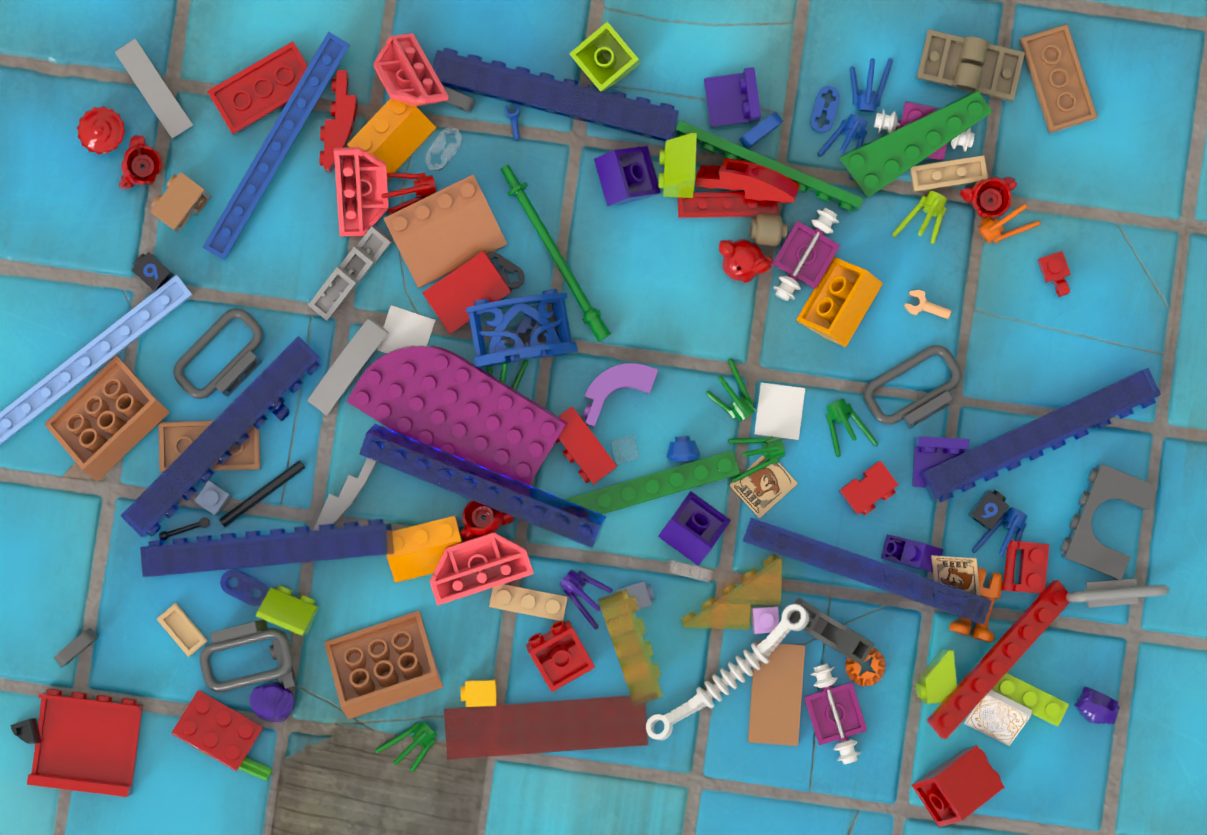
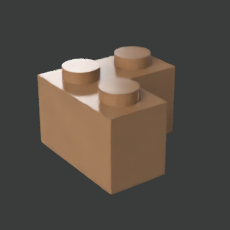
[150,172,212,233]

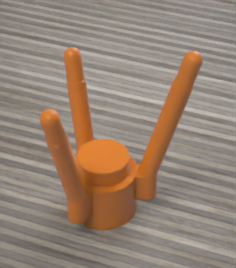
[978,204,1041,244]

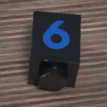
[132,252,174,291]
[968,490,1009,530]

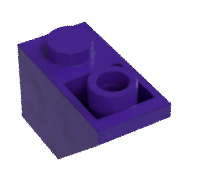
[881,534,944,572]

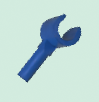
[505,103,520,140]

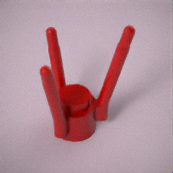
[381,172,436,214]

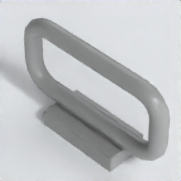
[1066,578,1170,608]

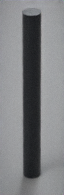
[219,460,306,527]

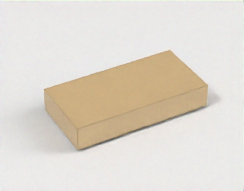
[157,603,209,657]

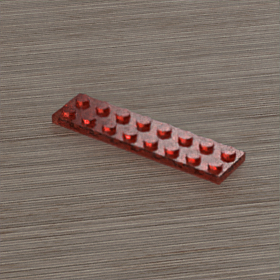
[444,694,648,760]

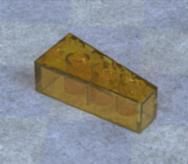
[598,589,663,706]

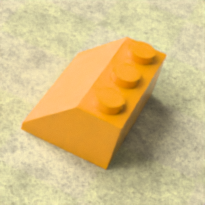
[347,98,437,181]
[796,257,883,348]
[381,516,463,583]

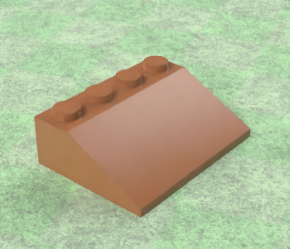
[383,174,508,289]
[44,355,170,482]
[324,611,444,719]

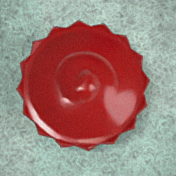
[76,106,125,155]

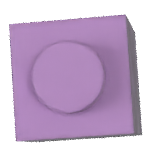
[751,606,779,634]

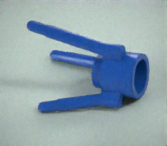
[850,58,893,112]
[817,114,868,180]
[972,507,1028,556]

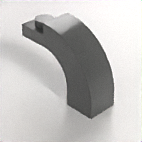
[790,597,875,666]

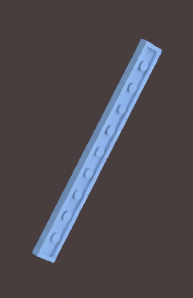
[0,275,193,446]

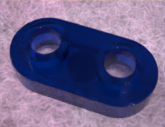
[220,570,269,606]

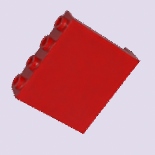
[27,689,143,797]

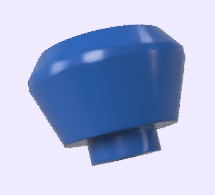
[666,436,701,462]

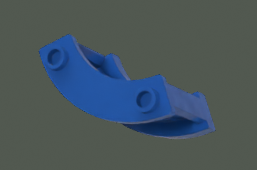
[466,289,578,367]

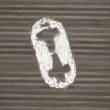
[425,127,462,171]
[666,559,715,583]

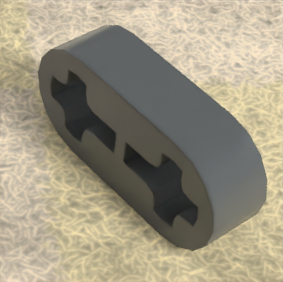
[443,86,476,113]
[54,628,99,668]

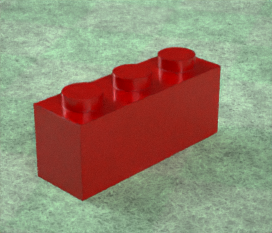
[555,407,617,485]

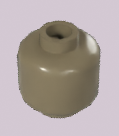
[750,213,787,246]

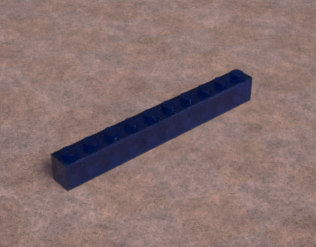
[432,48,679,142]
[120,336,322,537]
[919,368,1161,503]
[359,424,606,548]
[743,518,992,625]
[140,519,394,577]

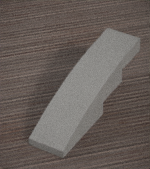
[114,38,193,139]
[308,225,393,321]
[307,317,389,415]
[309,456,379,542]

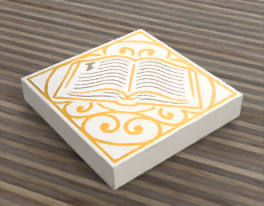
[964,690,1032,746]

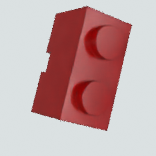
[838,461,898,516]

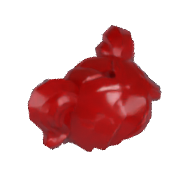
[119,134,162,190]
[960,177,1017,218]
[718,239,773,283]
[460,497,514,542]

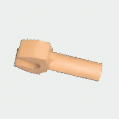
[904,290,951,319]

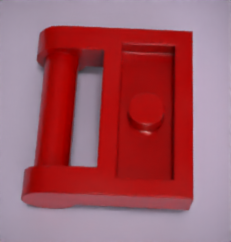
[1001,540,1049,594]

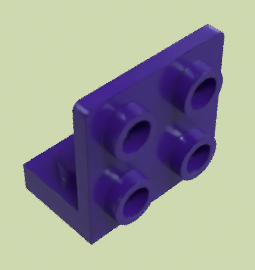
[704,67,761,128]
[912,436,969,490]

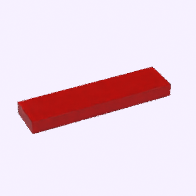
[678,191,778,218]

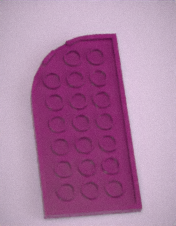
[346,345,567,507]

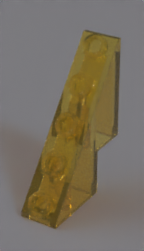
[680,554,782,630]

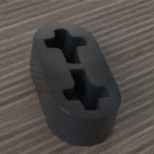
[487,252,525,289]

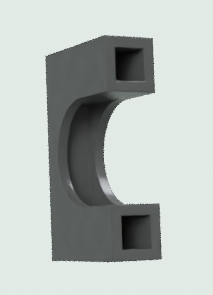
[1060,464,1158,580]

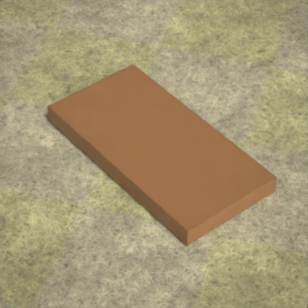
[1019,24,1098,134]
[159,419,261,472]
[747,642,805,746]

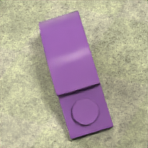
[582,363,658,428]

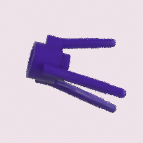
[559,569,613,629]

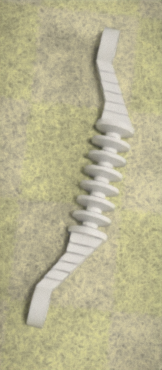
[646,604,809,740]

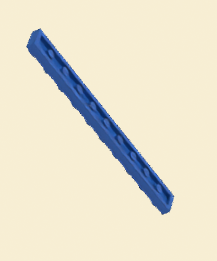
[202,31,350,260]

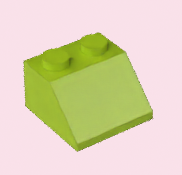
[569,22,641,92]
[658,133,697,198]
[256,585,320,636]
[916,649,957,704]

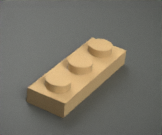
[910,155,988,193]
[489,584,568,621]

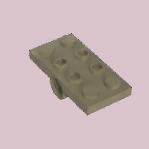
[916,29,1025,102]

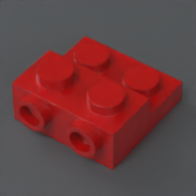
[525,621,595,692]

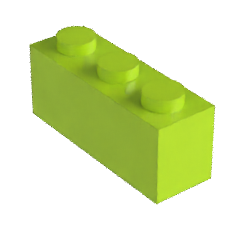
[992,673,1069,727]

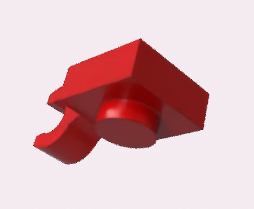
[1038,251,1071,297]

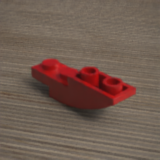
[319,70,358,173]
[695,158,800,203]

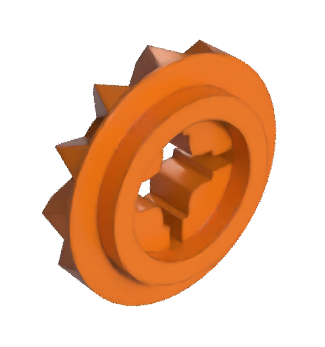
[845,648,886,686]

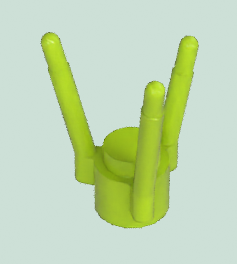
[892,191,947,244]

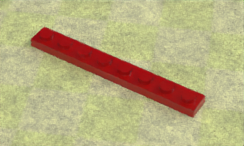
[926,580,1070,739]

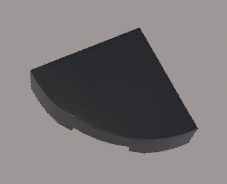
[10,718,41,744]

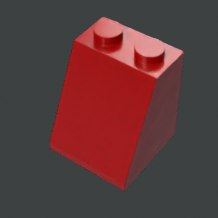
[911,745,1005,827]

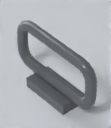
[173,308,263,399]
[864,345,962,429]
[199,619,293,692]

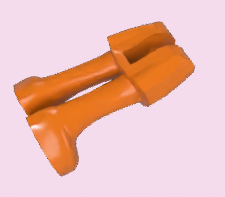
[948,567,1002,643]

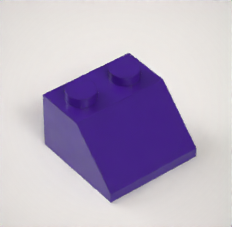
[594,146,661,207]
[658,491,731,566]

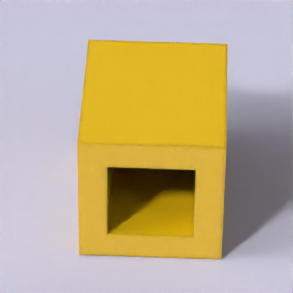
[461,679,497,707]

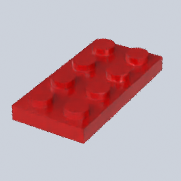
[207,41,308,135]

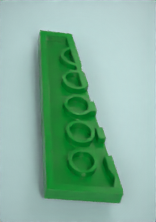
[840,90,993,198]

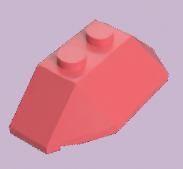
[373,33,449,107]
[334,147,388,236]
[430,532,534,605]

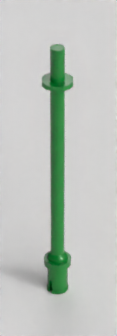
[500,165,611,342]

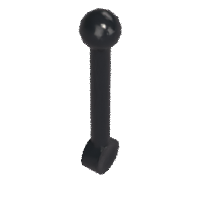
[159,518,210,541]

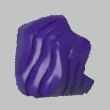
[250,682,294,722]
[1074,687,1120,724]

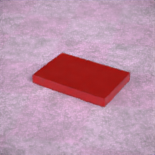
[422,251,512,334]

